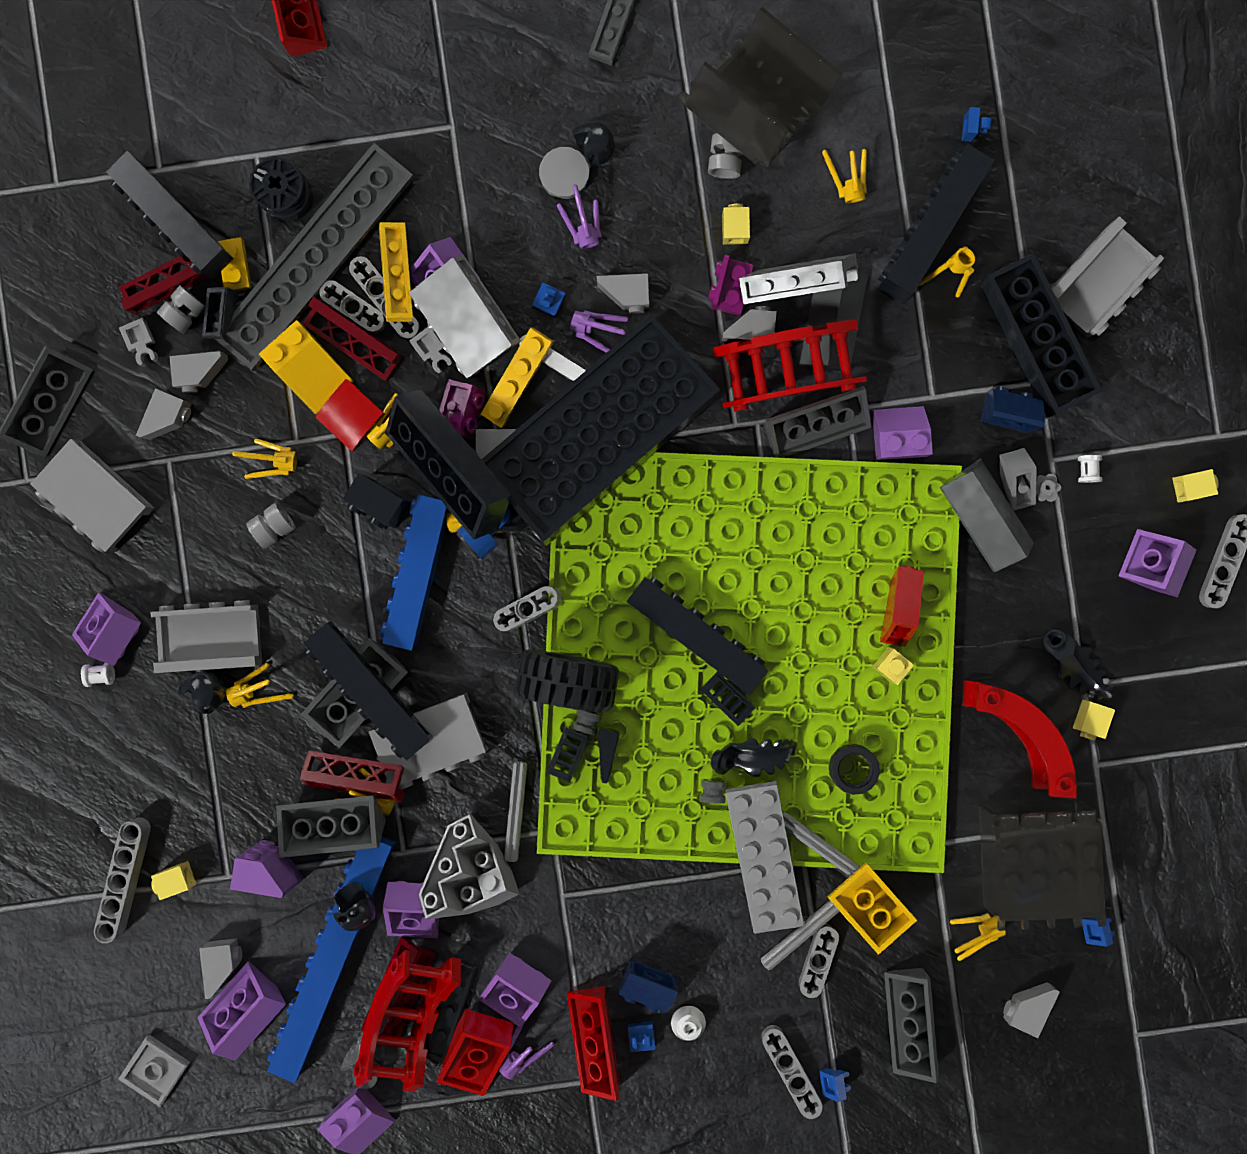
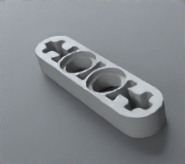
[349,256,421,340]
[1199,514,1247,608]
[761,1025,822,1119]

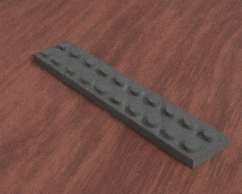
[215,143,415,371]

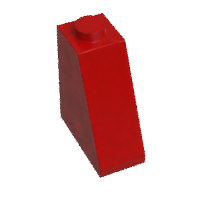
[880,566,924,647]

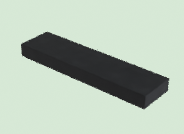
[424,960,477,1063]

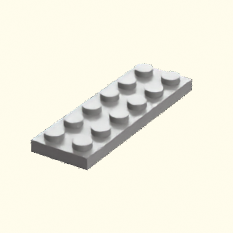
[725,781,804,934]

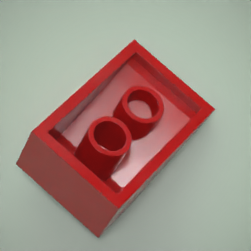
[436,1009,513,1096]

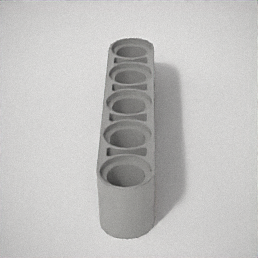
[94,817,151,943]

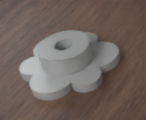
[1036,474,1061,502]

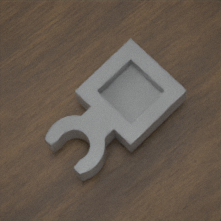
[119,318,158,367]
[409,326,453,373]

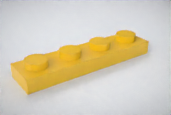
[379,222,413,322]
[481,327,554,428]

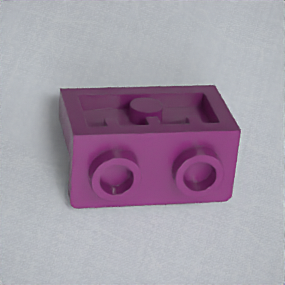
[708,255,753,316]
[439,379,486,439]

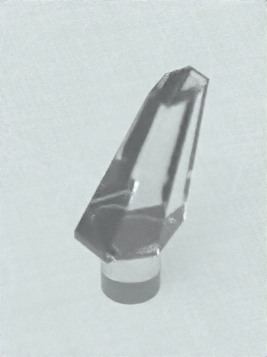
[340,1036,362,1071]

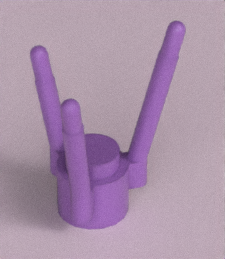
[557,184,602,249]
[570,310,629,353]
[499,1022,554,1080]

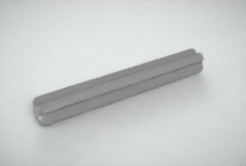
[504,761,527,862]
[783,813,861,876]
[761,900,840,970]

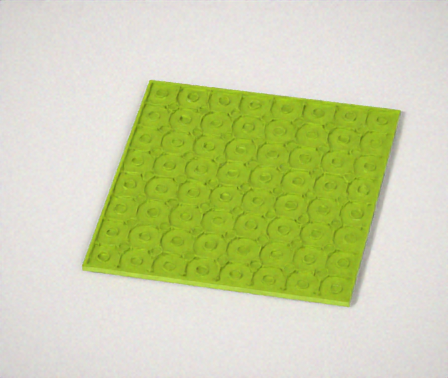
[537,452,962,873]

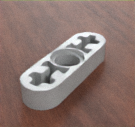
[320,280,386,334]
[493,586,562,631]
[799,924,839,998]

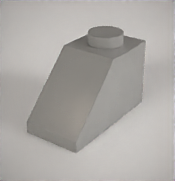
[597,274,649,314]
[721,306,777,343]
[170,351,228,394]
[136,389,191,440]
[1000,448,1037,510]
[199,938,242,999]
[1003,982,1059,1038]

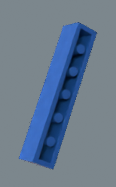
[380,495,449,651]

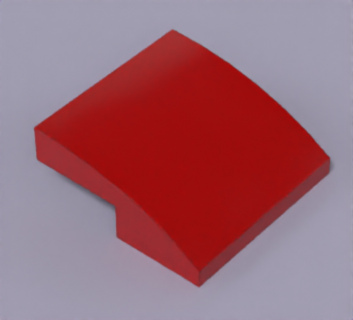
[315,379,385,452]

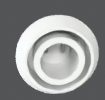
[671,1006,706,1041]

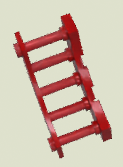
[713,319,867,412]
[962,680,1077,798]
[354,950,461,1092]

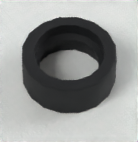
[829,744,880,795]

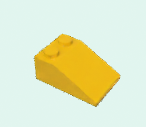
[259,320,354,415]
[827,863,917,955]

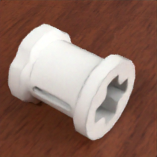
[1078,455,1102,483]
[81,663,115,687]

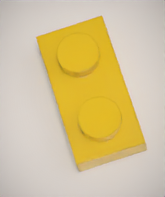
[218,237,252,292]

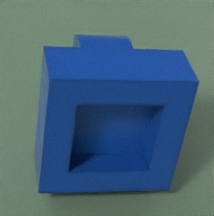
[962,107,991,142]
[532,282,566,318]
[1081,916,1115,947]
[627,1021,655,1052]
[819,1068,851,1102]

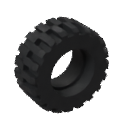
[515,650,619,712]

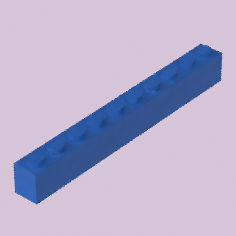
[267,836,396,1083]

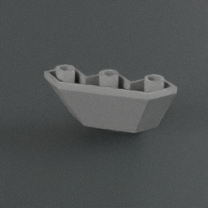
[419,814,519,919]

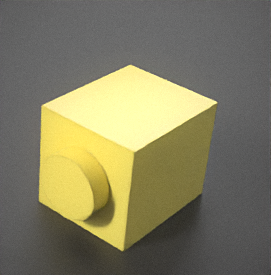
[722,204,750,245]
[1172,469,1219,502]
[872,647,914,685]
[1073,699,1115,741]
[151,861,196,900]

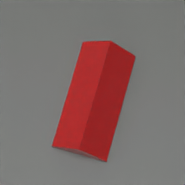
[272,0,327,57]
[567,986,620,1101]

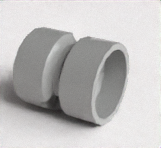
[708,133,744,179]
[157,285,205,334]
[246,502,296,549]

